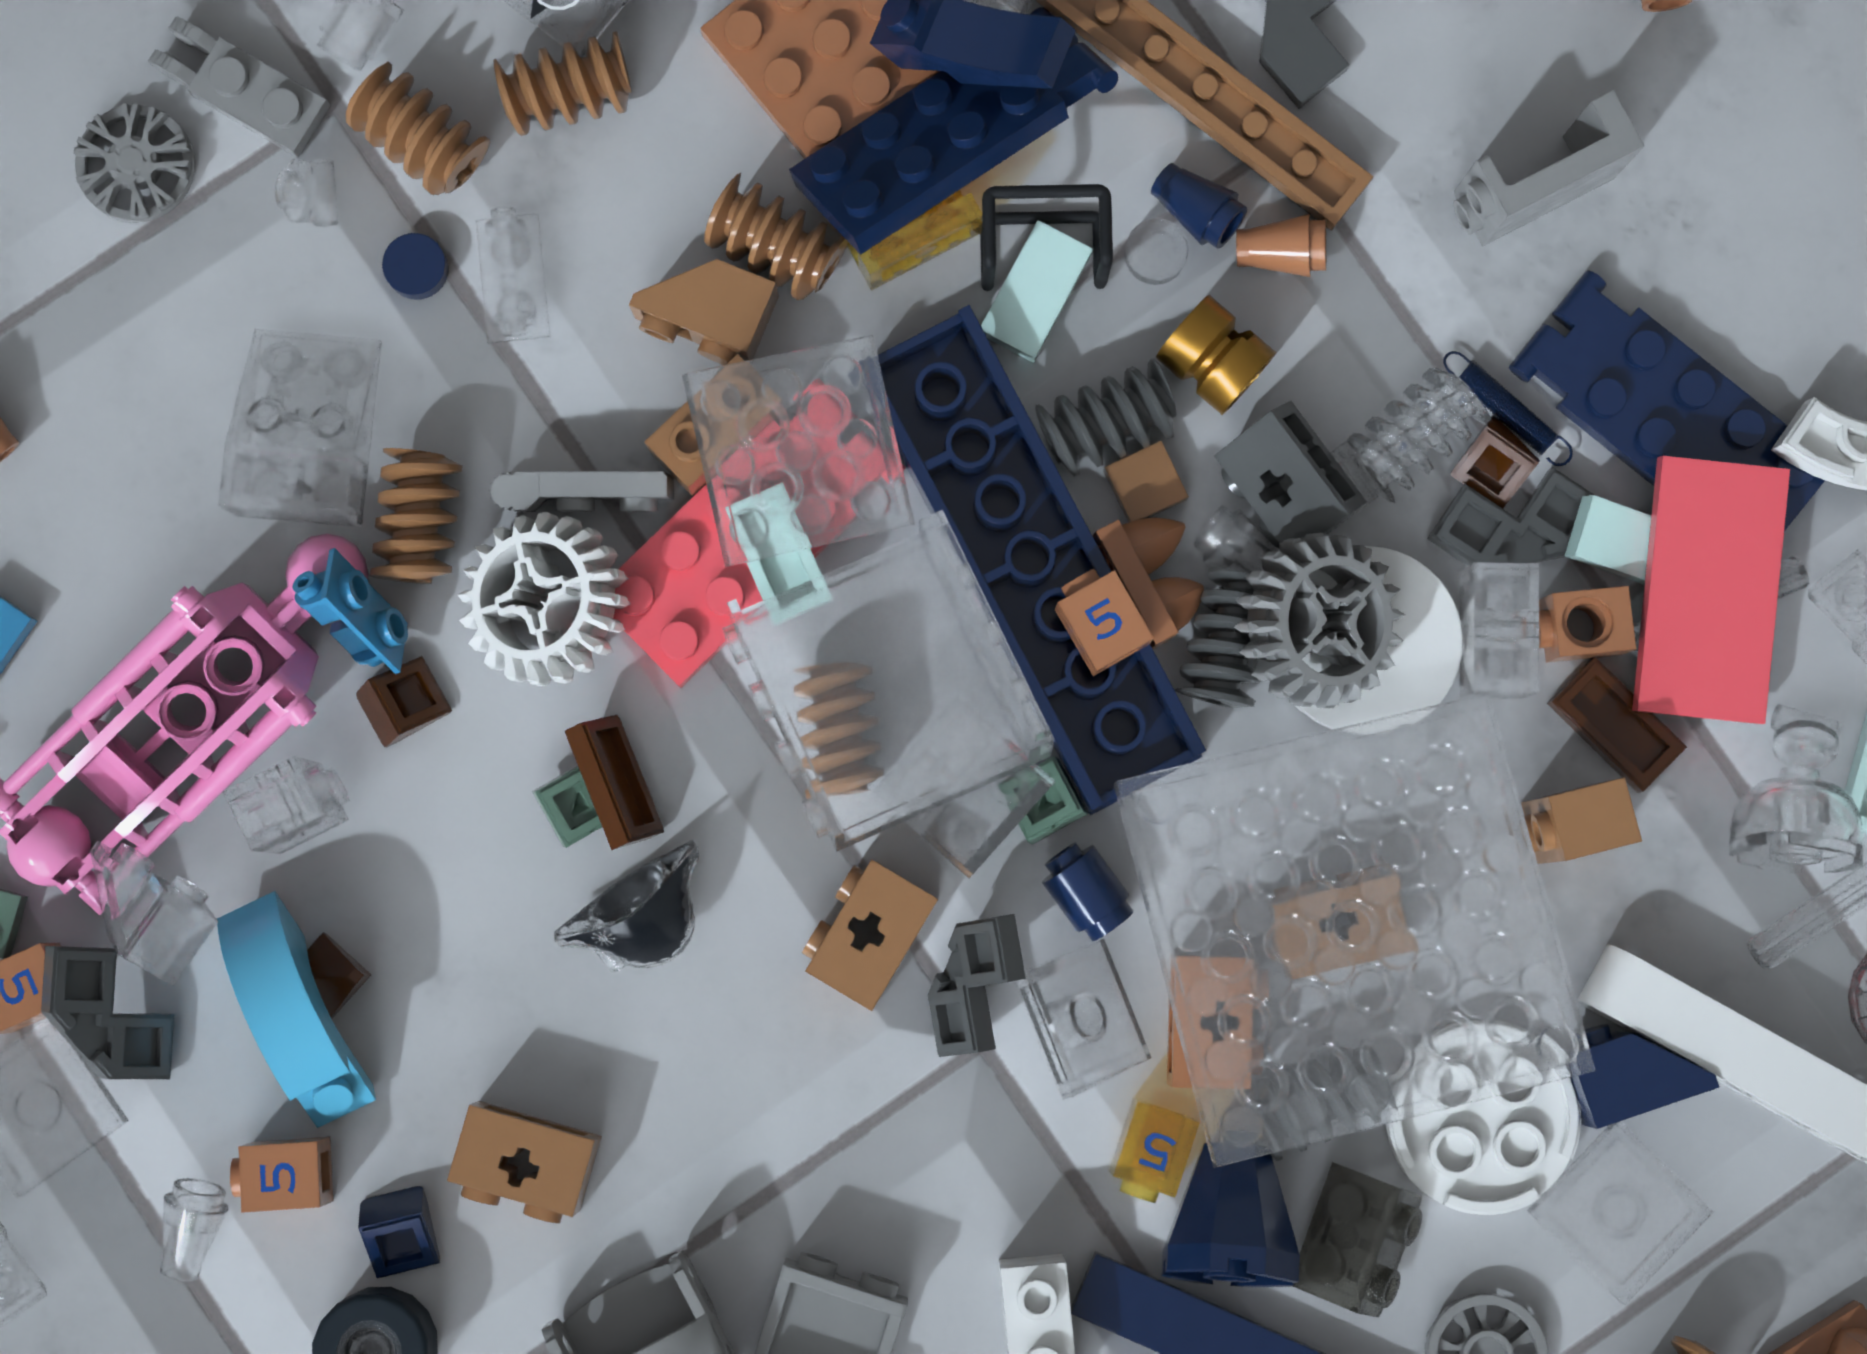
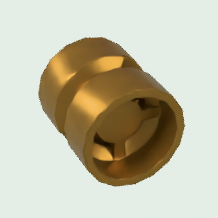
[1155,295,1277,415]

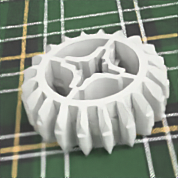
[457,512,631,687]

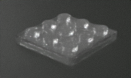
[682,335,915,567]

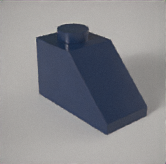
[1556,1024,1720,1129]

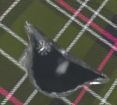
[554,840,699,973]

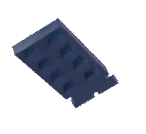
[789,7,1118,255]
[1509,270,1825,531]

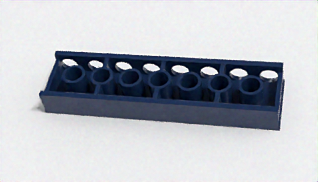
[856,305,1207,816]

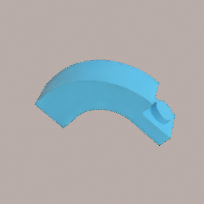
[217,891,376,1128]

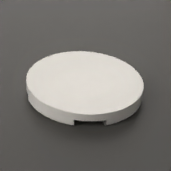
[1288,546,1463,737]
[1385,1019,1581,1215]

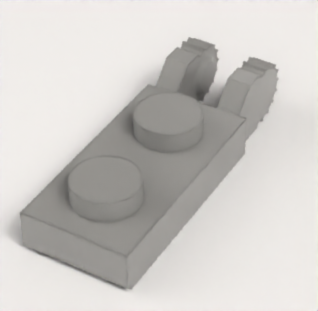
[148,16,331,158]
[488,471,674,512]

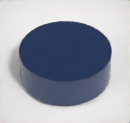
[382,233,449,300]

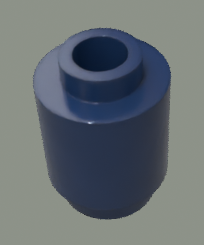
[1042,842,1134,941]

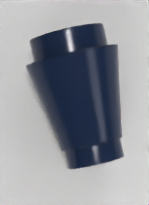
[1151,163,1247,249]

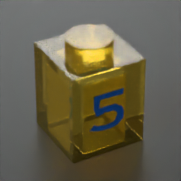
[1109,1098,1200,1203]

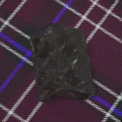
[1293,1162,1422,1317]

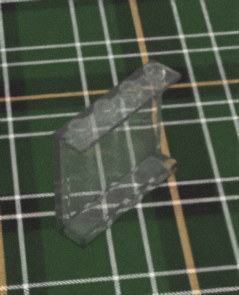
[722,510,1055,852]

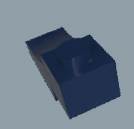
[870,0,1076,89]

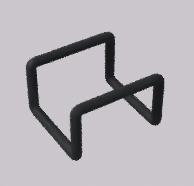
[980,184,1113,291]

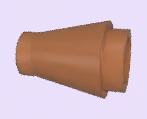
[1236,214,1327,277]

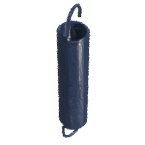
[1443,351,1573,466]

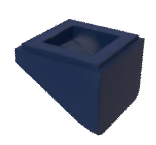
[358,1186,440,1279]

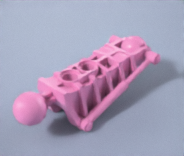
[0,534,369,915]

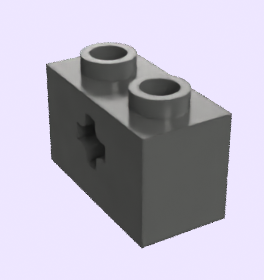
[1214,401,1367,548]

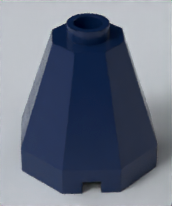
[1161,1131,1300,1287]

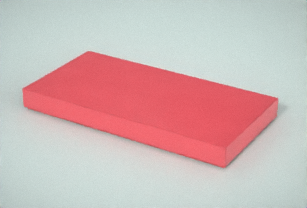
[1632,456,1790,724]

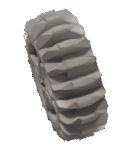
[1234,533,1406,708]

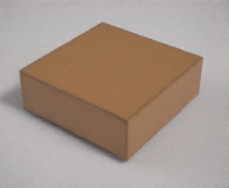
[1103,441,1189,522]

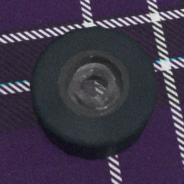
[312,1287,438,1354]

